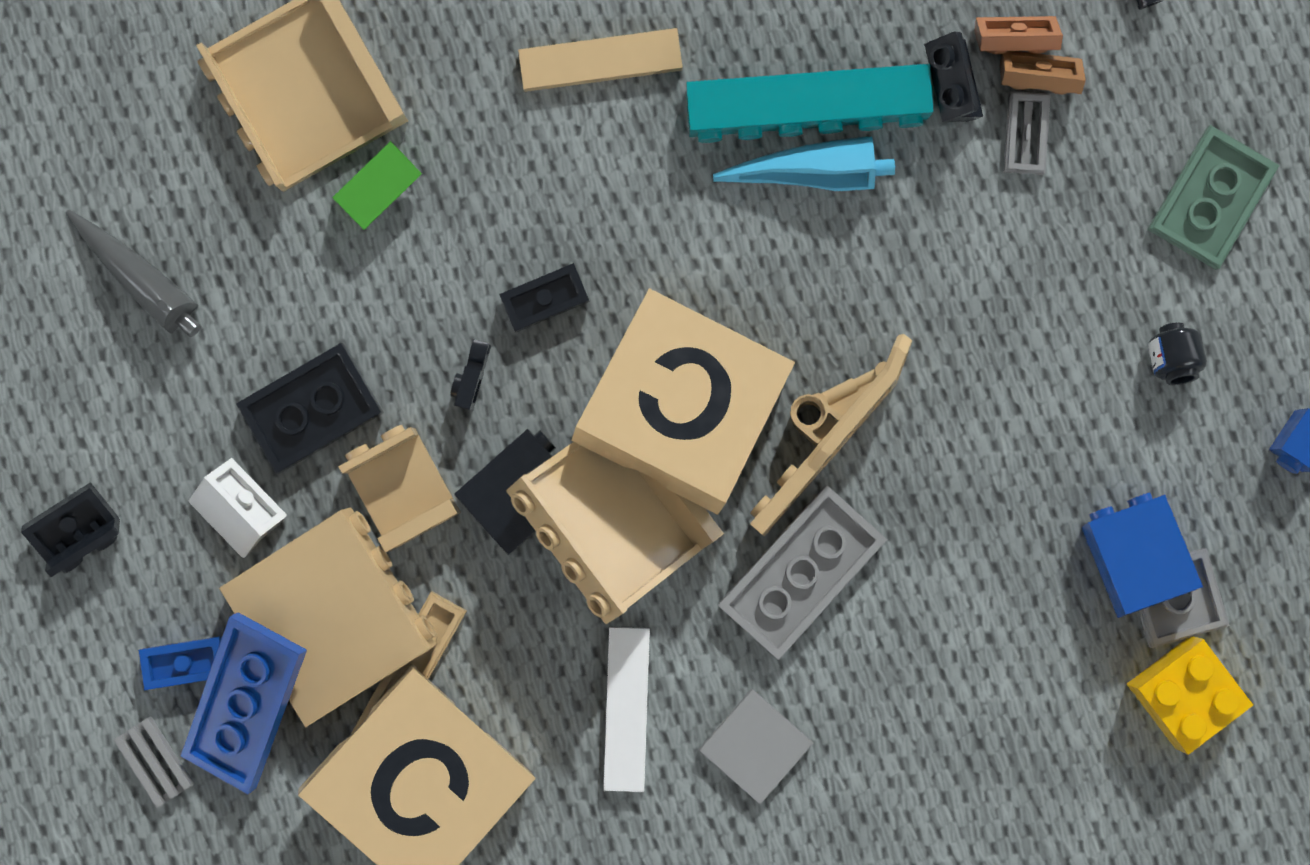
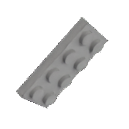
[717,485,887,660]

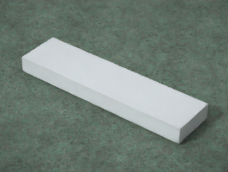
[604,627,650,792]

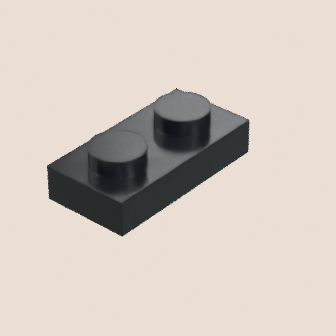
[499,263,590,332]

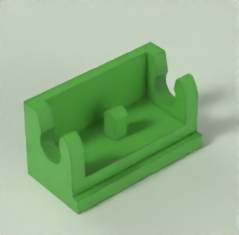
[332,141,422,230]

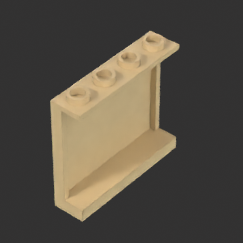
[196,0,408,192]
[506,442,724,625]
[219,507,437,728]

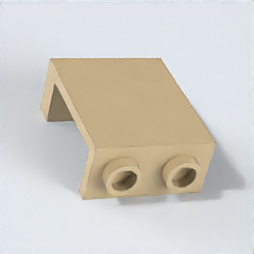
[338,425,461,553]

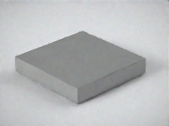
[1139,548,1230,648]
[699,688,813,804]

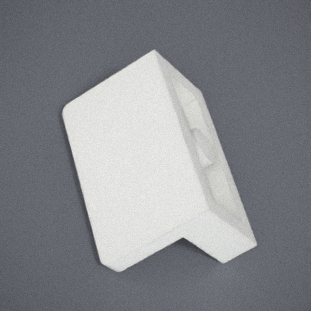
[189,458,288,558]

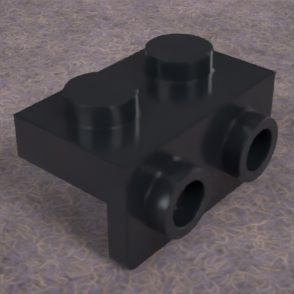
[924,31,983,122]
[21,482,120,577]

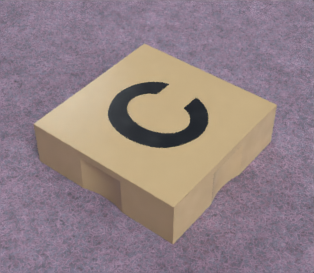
[571,288,795,515]
[298,664,536,865]

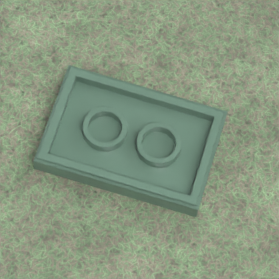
[1147,125,1280,270]

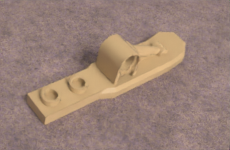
[750,334,912,536]

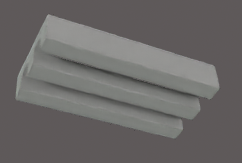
[1003,91,1051,175]
[114,716,194,808]

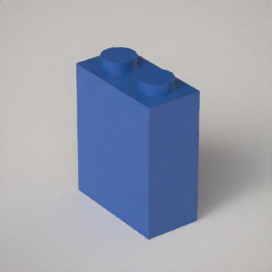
[1082,492,1203,618]

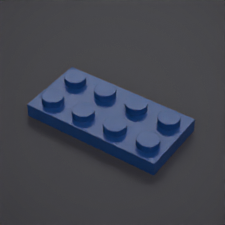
[181,612,307,794]

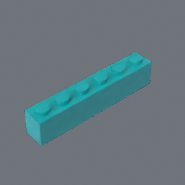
[686,64,934,143]

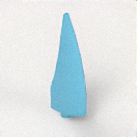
[713,136,895,191]

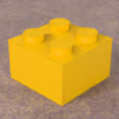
[1127,636,1253,755]

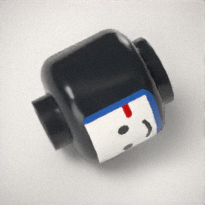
[1148,322,1207,385]

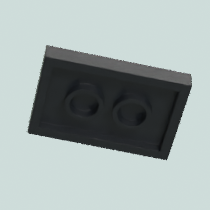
[236,343,384,474]

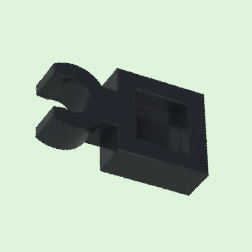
[450,339,491,411]

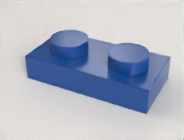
[138,636,222,690]

